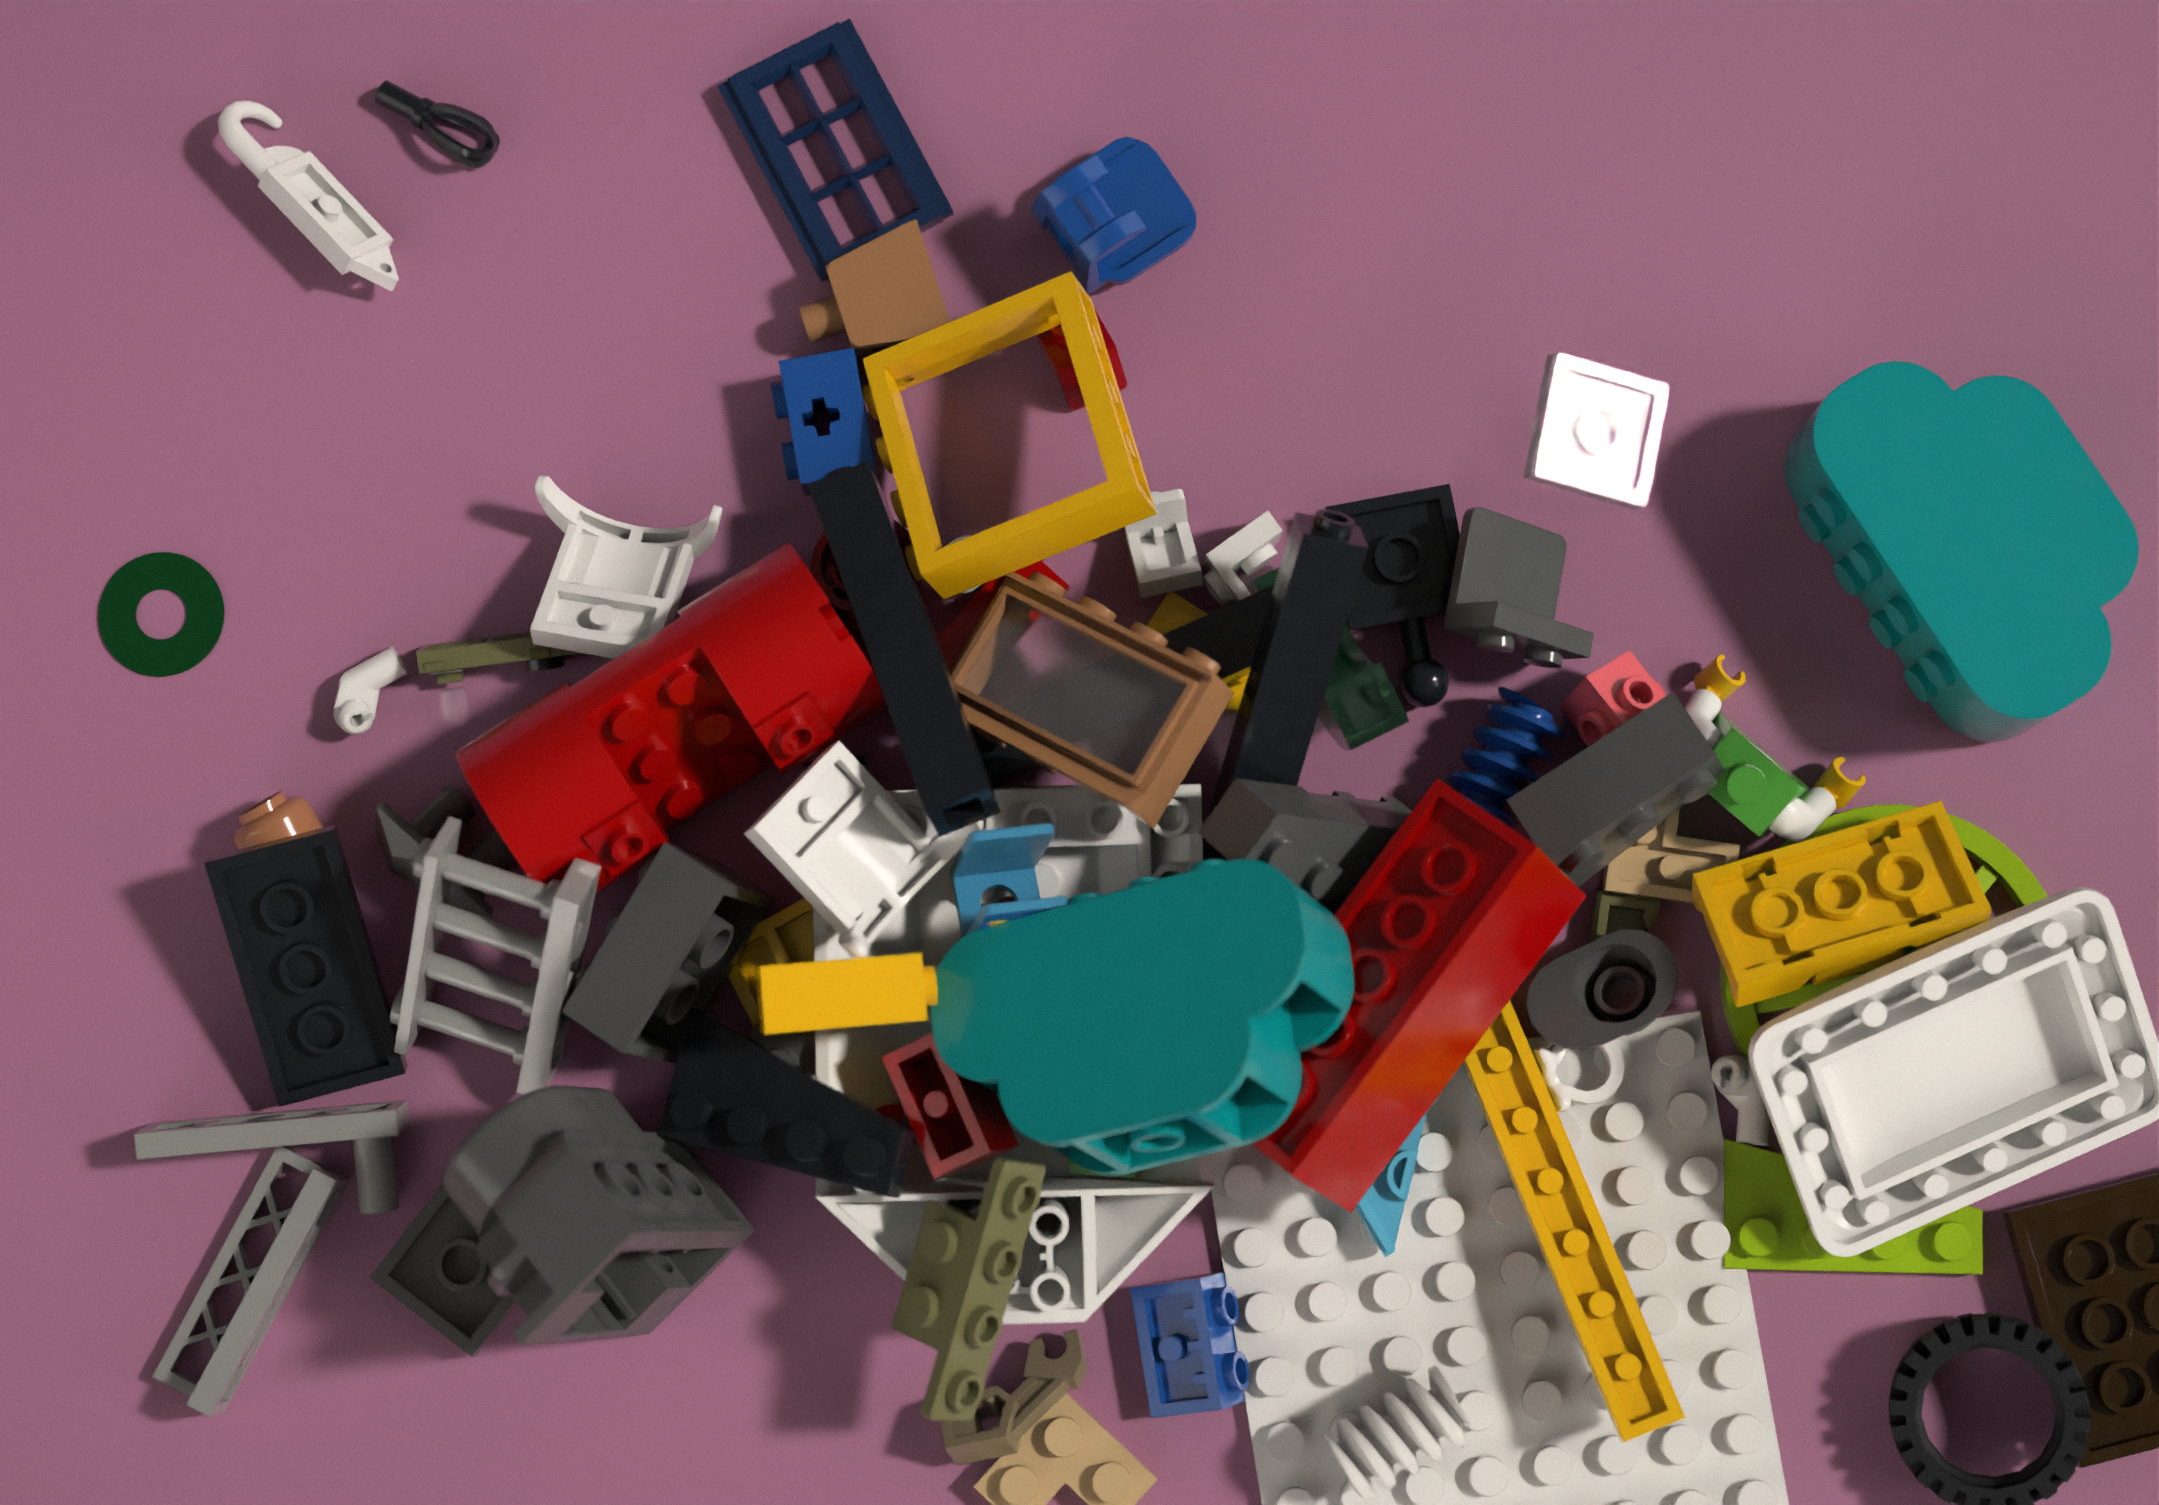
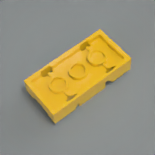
[1692,800,1992,1008]

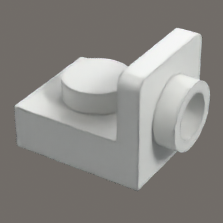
[1202,510,1283,607]

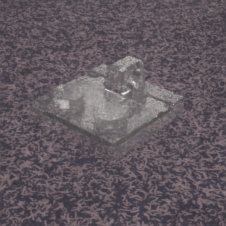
[1523,352,1669,510]

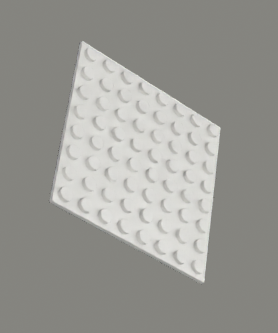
[1211,1011,1789,1505]

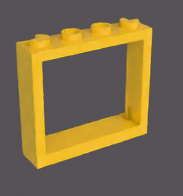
[862,271,1157,599]

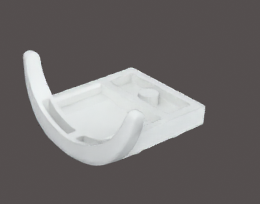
[530,475,723,659]
[744,741,984,958]

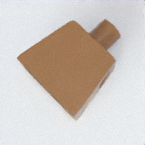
[799,219,950,361]

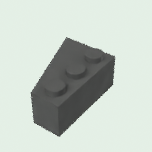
[1506,692,1725,887]
[1198,779,1412,915]

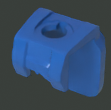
[1030,137,1196,294]

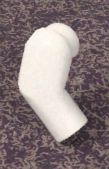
[334,646,408,735]
[1711,1054,1770,1146]

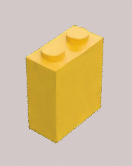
[755,953,938,1034]

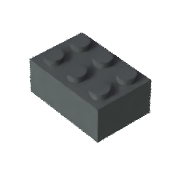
[562,842,775,1063]

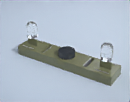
[416,632,582,727]

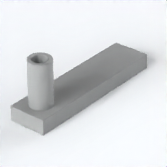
[134,1100,410,1214]

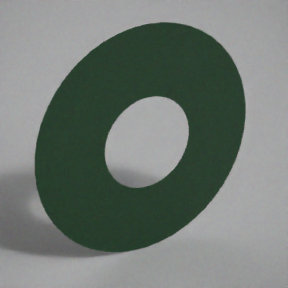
[98,552,224,677]

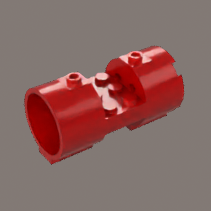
[455,542,887,895]

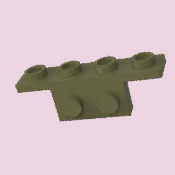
[891,1157,1046,1421]

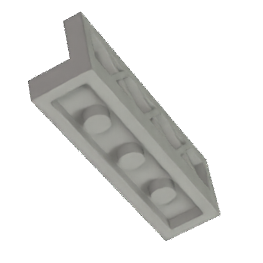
[152,1146,350,1417]

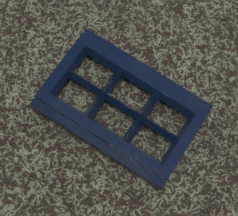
[717,18,954,282]

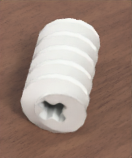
[1322,1365,1472,1502]

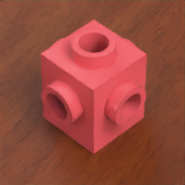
[1559,650,1666,746]

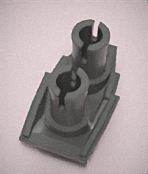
[375,785,517,919]

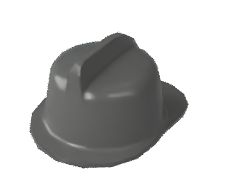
[1526,929,1678,1050]

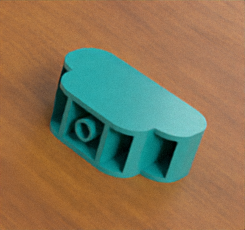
[1784,361,2139,742]
[930,859,1354,1176]

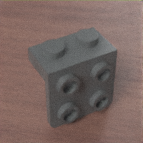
[1443,507,1594,668]

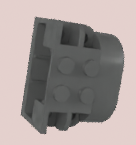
[443,1085,755,1345]

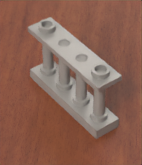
[390,817,601,1094]

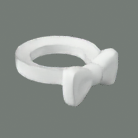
[1532,1040,1625,1112]

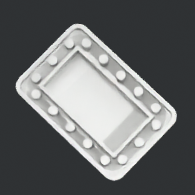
[1748,887,2159,1257]

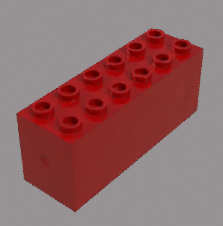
[1251,778,1587,1213]

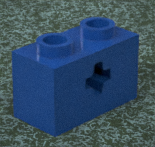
[770,348,879,496]

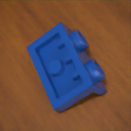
[1130,1272,1250,1418]

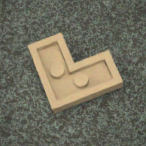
[1601,808,1740,905]
[973,1392,1158,1505]

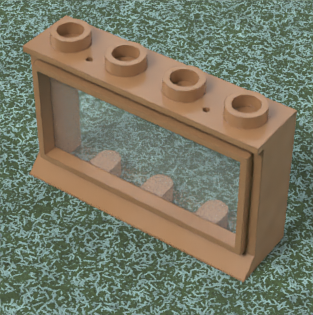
[950,571,1234,829]

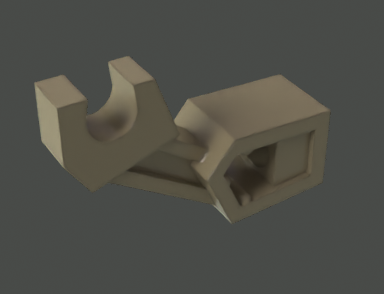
[941,1329,1088,1466]

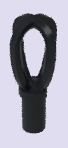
[375,80,500,168]

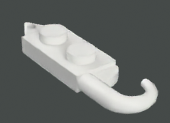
[218,100,399,291]

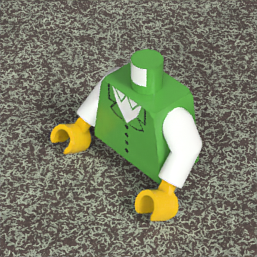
[1685,654,1866,842]

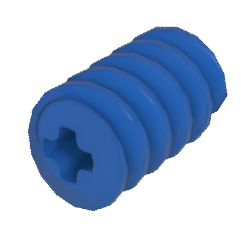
[1448,687,1566,828]

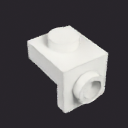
[1124,489,1203,598]

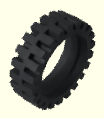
[1889,1312,2090,1505]

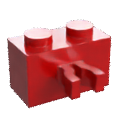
[875,1032,1019,1179]

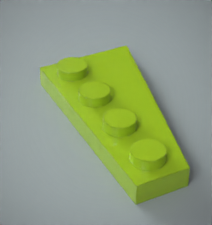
[1723,1139,1983,1275]

